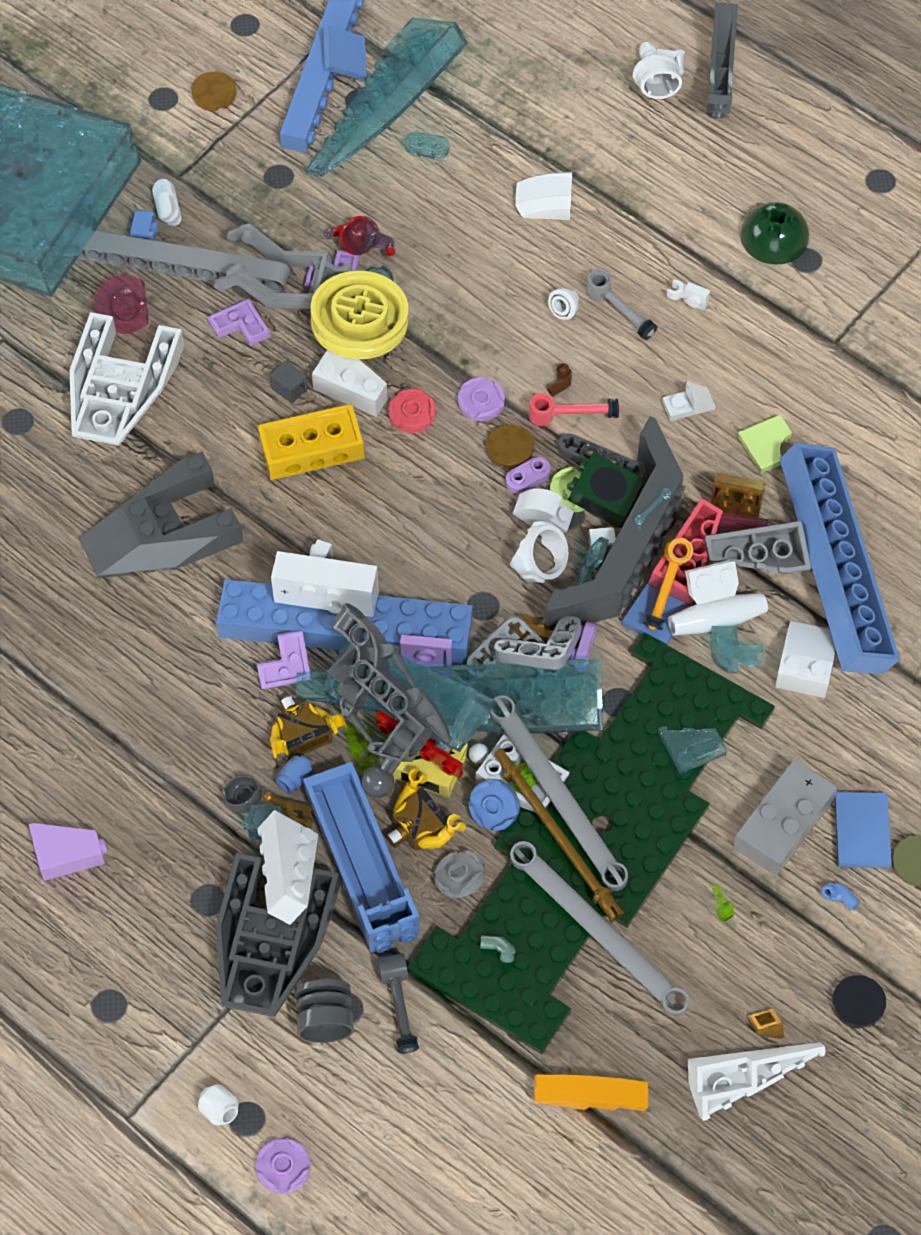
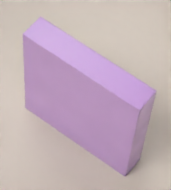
[400,635,453,672]

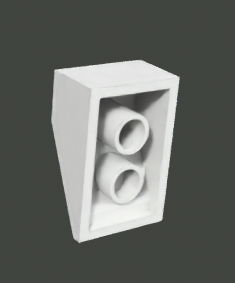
[775,621,836,698]

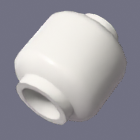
[198,1084,239,1126]

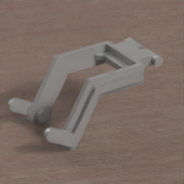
[214,223,352,309]

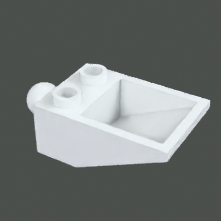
[469,734,569,812]

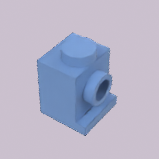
[130,211,158,241]

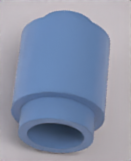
[276,755,313,794]

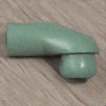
[481,935,516,963]

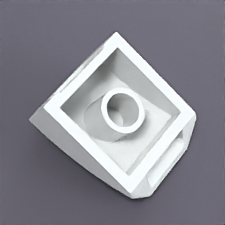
[515,172,572,220]

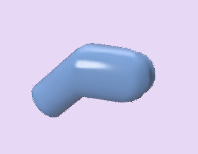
[821,883,861,911]

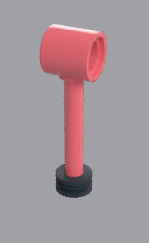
[529,393,621,426]

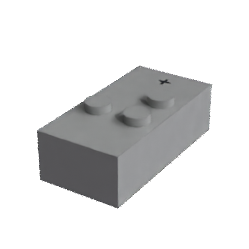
[733,759,838,877]

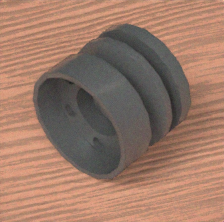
[295,979,354,1043]

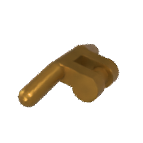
[264,792,314,829]

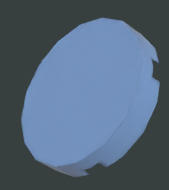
[469,779,520,831]

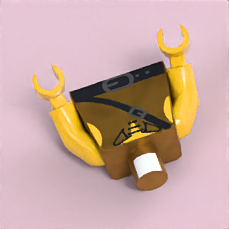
[270,696,347,761]
[386,768,466,850]

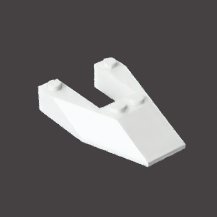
[70,312,184,446]

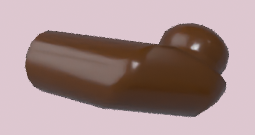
[547,363,572,397]

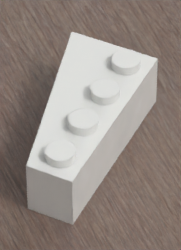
[258,810,318,925]

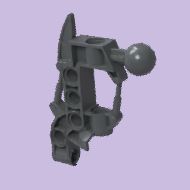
[327,603,452,798]

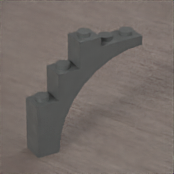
[707,3,738,118]

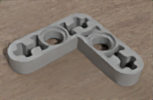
[467,615,560,675]
[494,616,582,670]

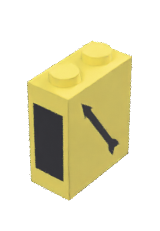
[393,740,468,798]

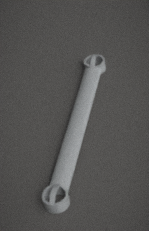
[489,696,628,891]
[510,841,689,1017]

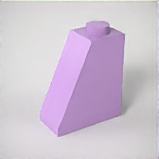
[29,823,107,881]

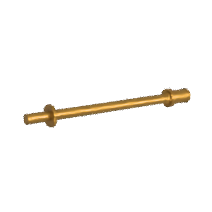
[494,748,625,922]

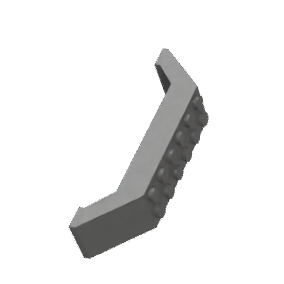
[544,416,685,629]

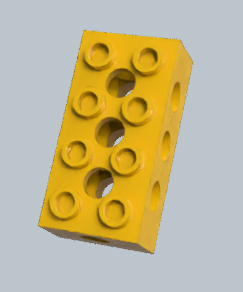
[258,404,365,480]

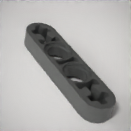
[558,433,646,479]

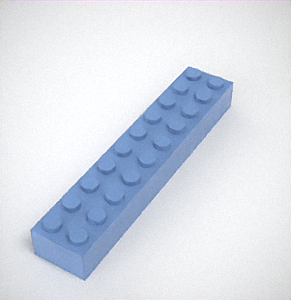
[780,443,900,674]
[216,579,473,664]

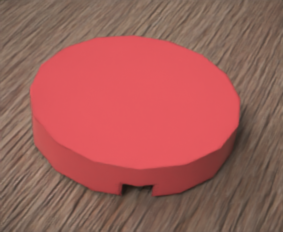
[388,389,436,433]

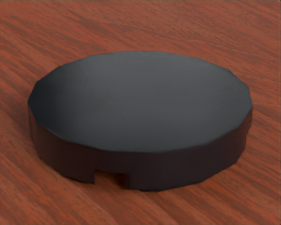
[832,975,886,1029]

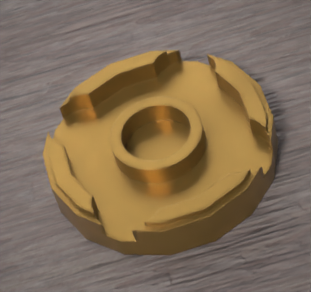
[191,71,237,111]
[486,424,534,469]

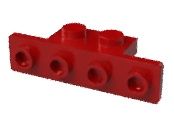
[376,710,463,779]

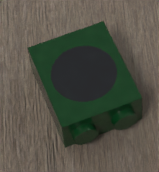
[567,452,645,528]

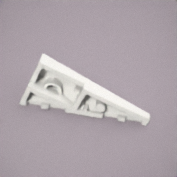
[688,1042,825,1121]

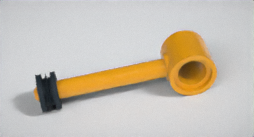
[643,538,693,630]

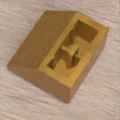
[711,473,766,520]

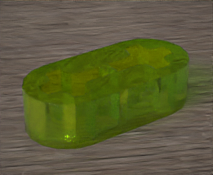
[347,723,376,771]

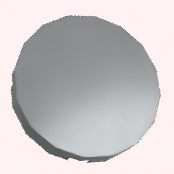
[434,850,486,898]

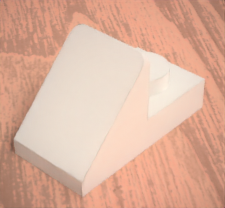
[662,381,715,422]

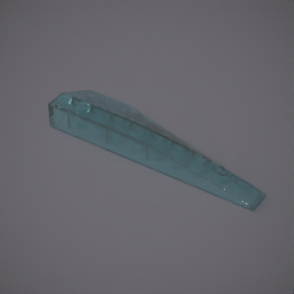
[305,18,468,177]

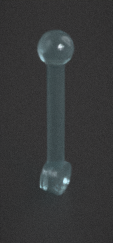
[635,488,671,525]

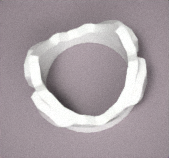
[510,521,569,583]

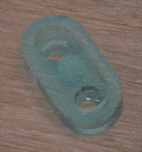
[405,132,450,159]

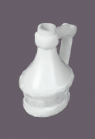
[632,42,685,99]

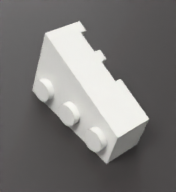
[312,350,388,417]

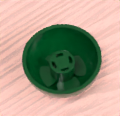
[741,202,809,265]

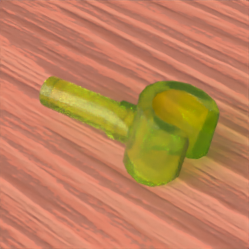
[712,885,734,922]

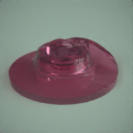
[95,275,149,334]

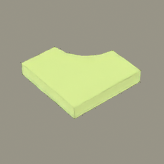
[738,415,792,474]

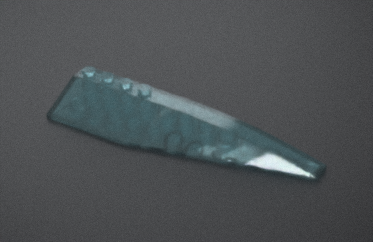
[296,658,603,735]

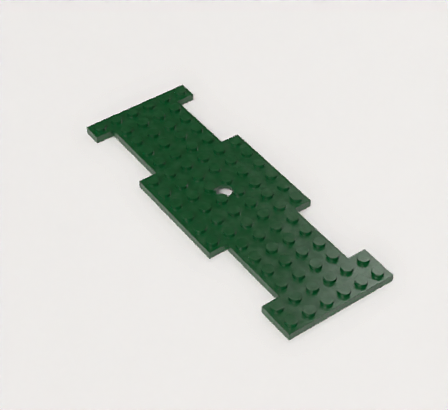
[407,633,775,1055]

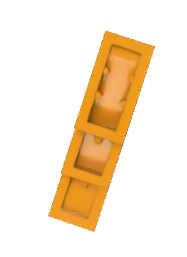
[534,1075,648,1112]

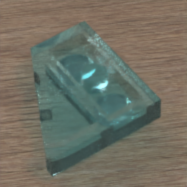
[658,727,727,773]

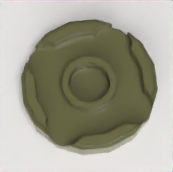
[892,835,921,887]

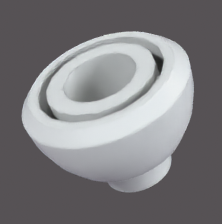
[548,288,579,320]

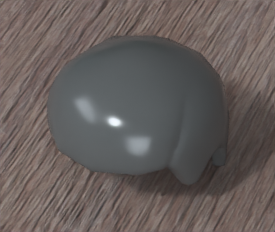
[222,775,262,813]

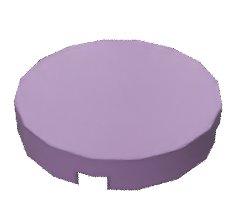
[457,377,505,422]
[255,1138,311,1194]

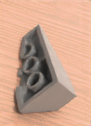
[704,521,811,574]

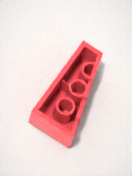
[648,498,723,606]

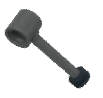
[377,953,419,1054]

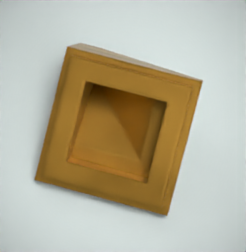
[748,1008,784,1039]

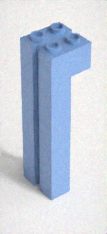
[303,762,420,953]

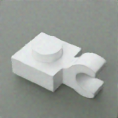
[667,280,710,311]

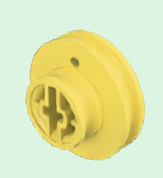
[311,271,408,359]

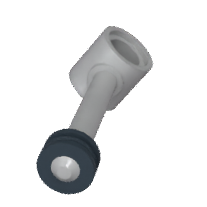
[587,269,658,340]

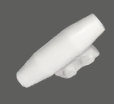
[668,560,768,636]

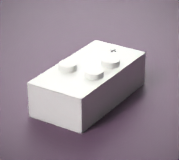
[271,551,379,617]

